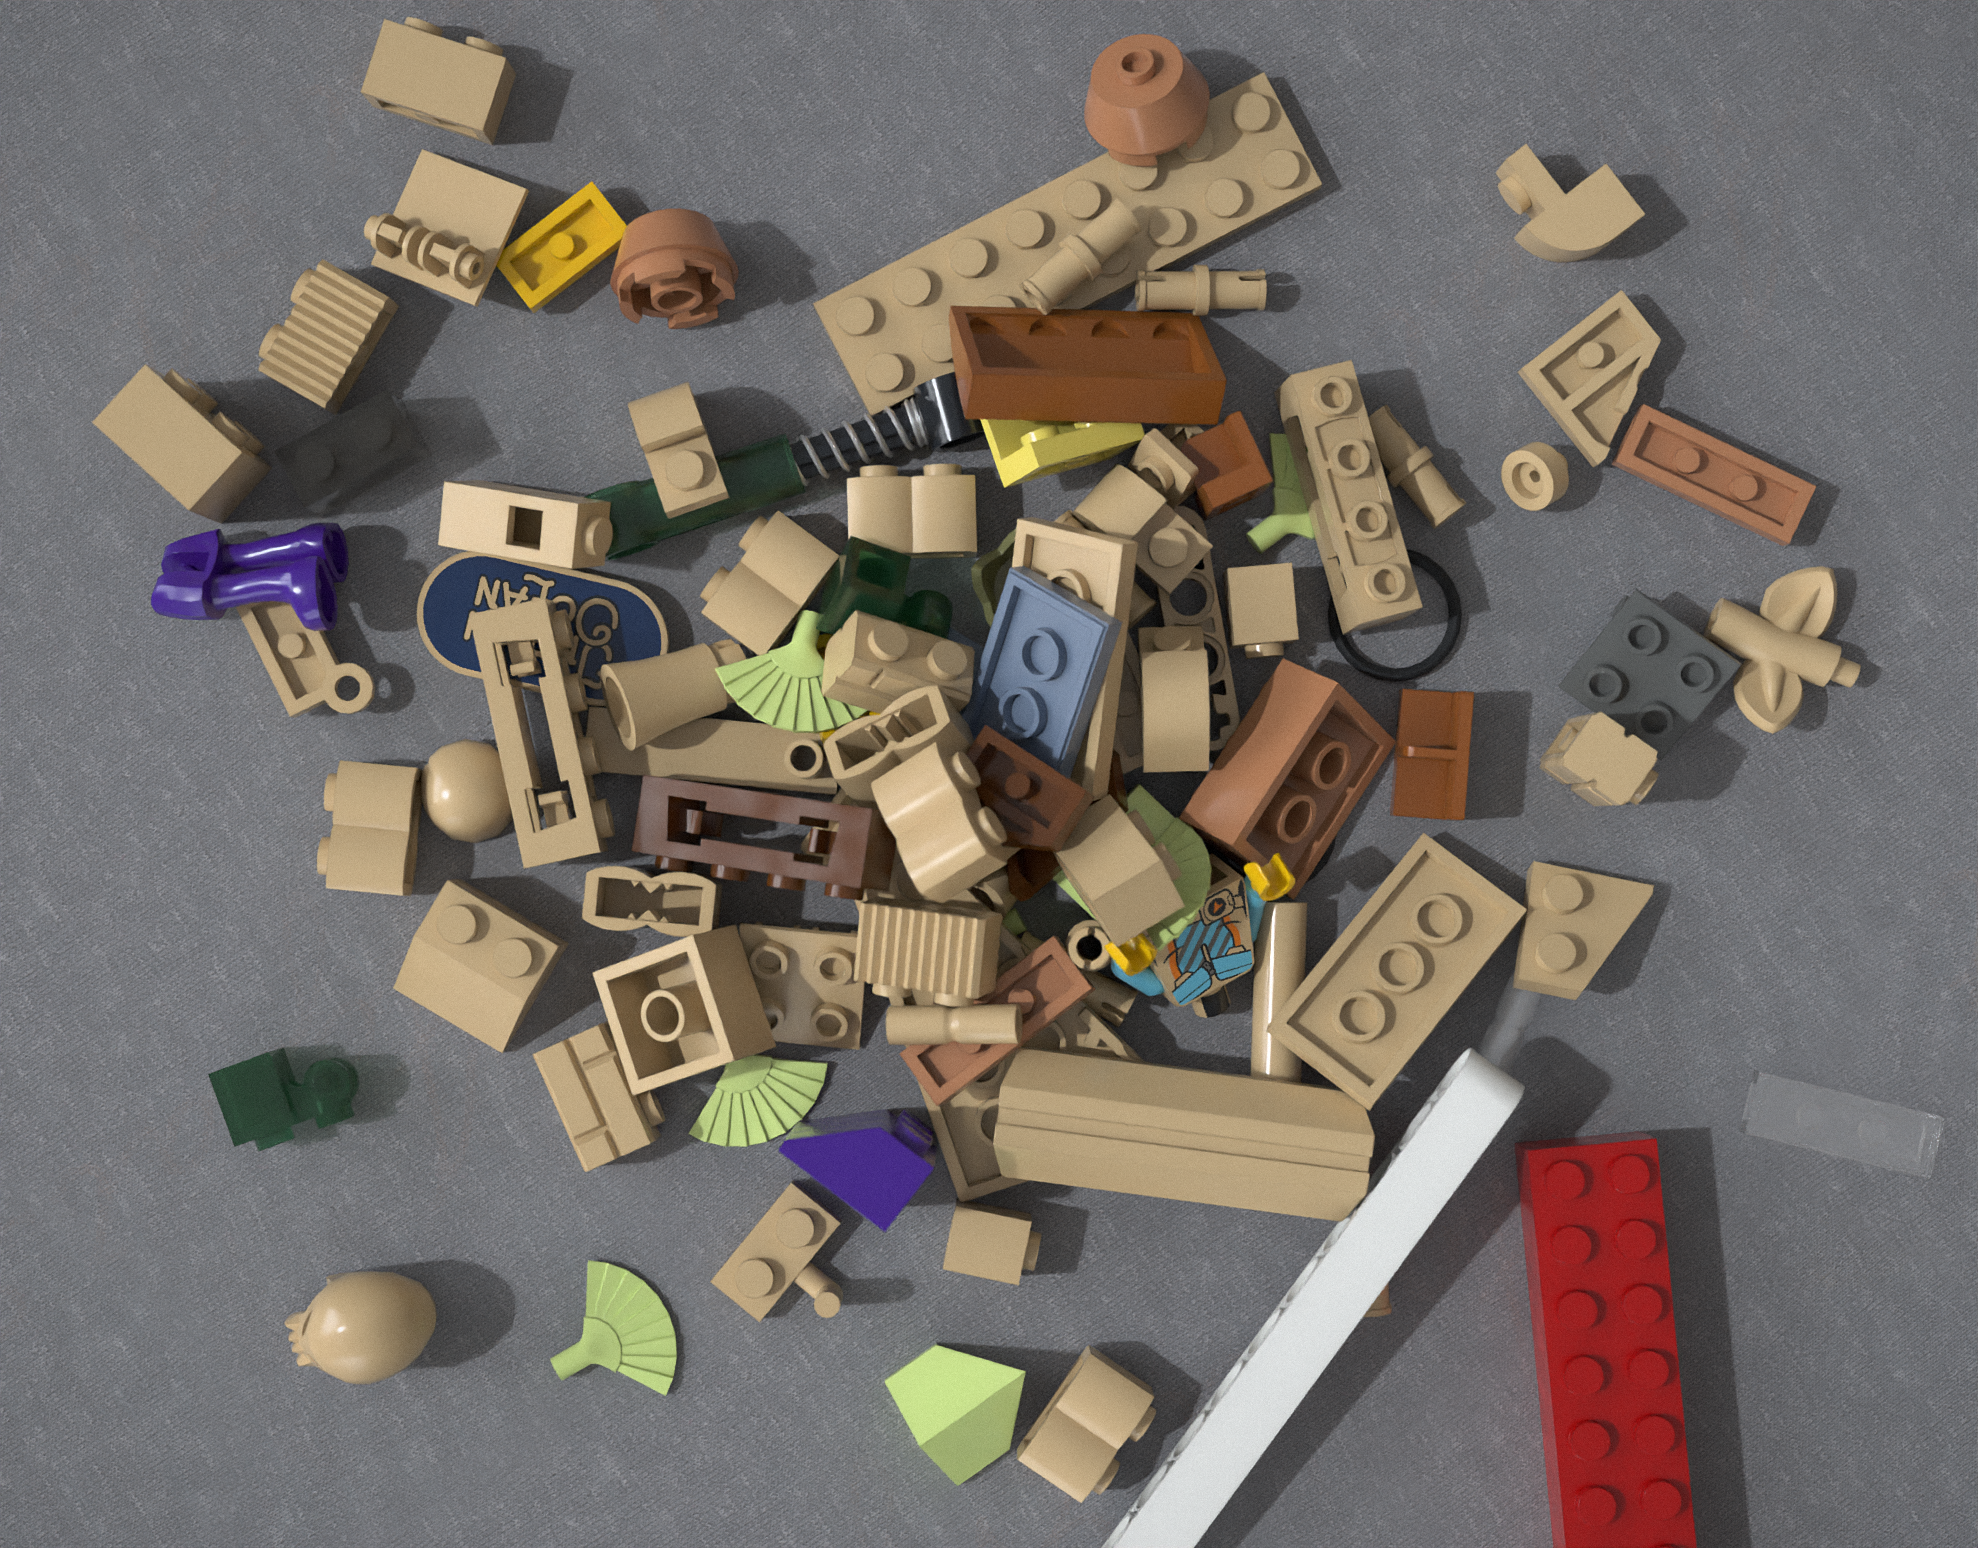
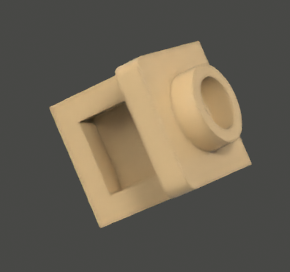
[1128,424,1204,509]

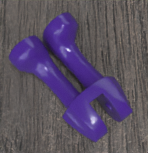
[151,522,349,631]

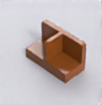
[1180,410,1273,522]
[1390,689,1474,821]

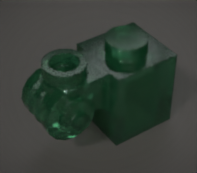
[816,536,953,639]
[208,1047,359,1152]

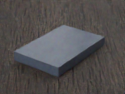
[962,566,1123,779]

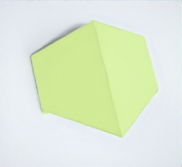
[884,1343,1026,1486]

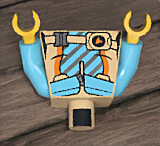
[1104,853,1295,1018]

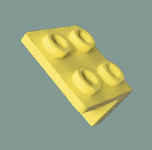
[980,419,1145,488]

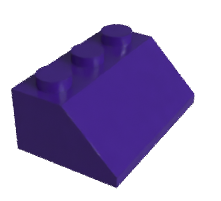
[778,1109,937,1232]

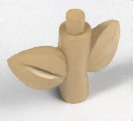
[1704,566,1861,734]

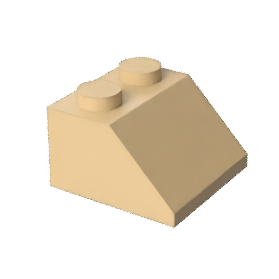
[393,879,569,1053]

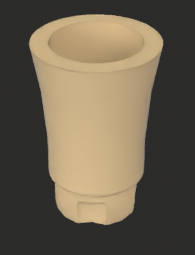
[600,639,746,751]

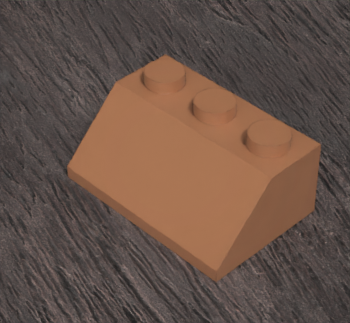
[1179,659,1396,900]

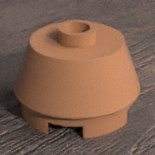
[1084,34,1210,166]
[610,209,739,329]

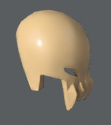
[284,1271,437,1384]

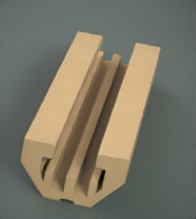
[993,1046,1375,1222]

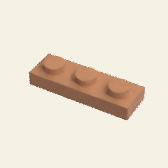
[1611,404,1816,546]
[899,936,1096,1106]

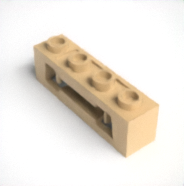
[1274,360,1422,635]
[469,598,615,868]

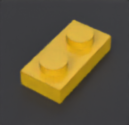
[496,181,627,313]

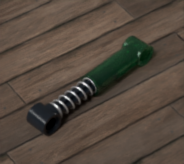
[584,372,985,562]

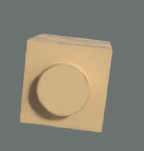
[1223,563,1299,659]
[943,1198,1041,1285]

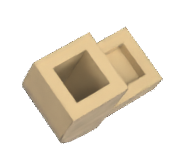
[1496,144,1645,263]
[628,382,729,519]
[1072,464,1213,596]
[1138,626,1210,772]

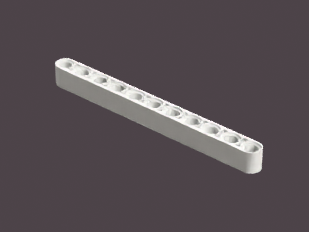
[1102,1048,1525,1548]

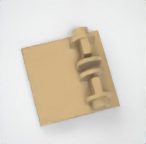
[364,149,529,307]
[739,921,865,1050]

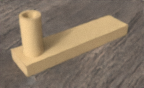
[586,707,839,795]

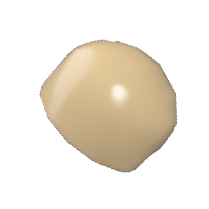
[420,739,513,843]

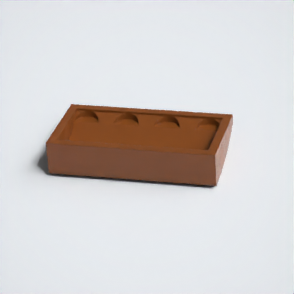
[949,305,1227,425]

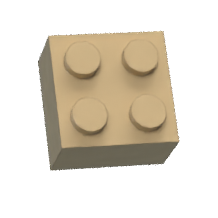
[92,364,272,524]
[592,924,776,1095]

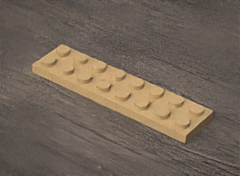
[813,72,1322,417]

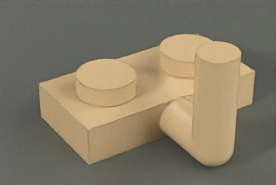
[710,1180,843,1322]

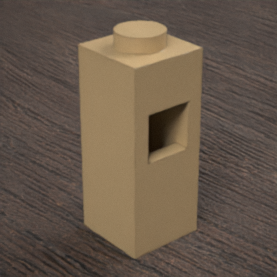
[438,480,613,569]

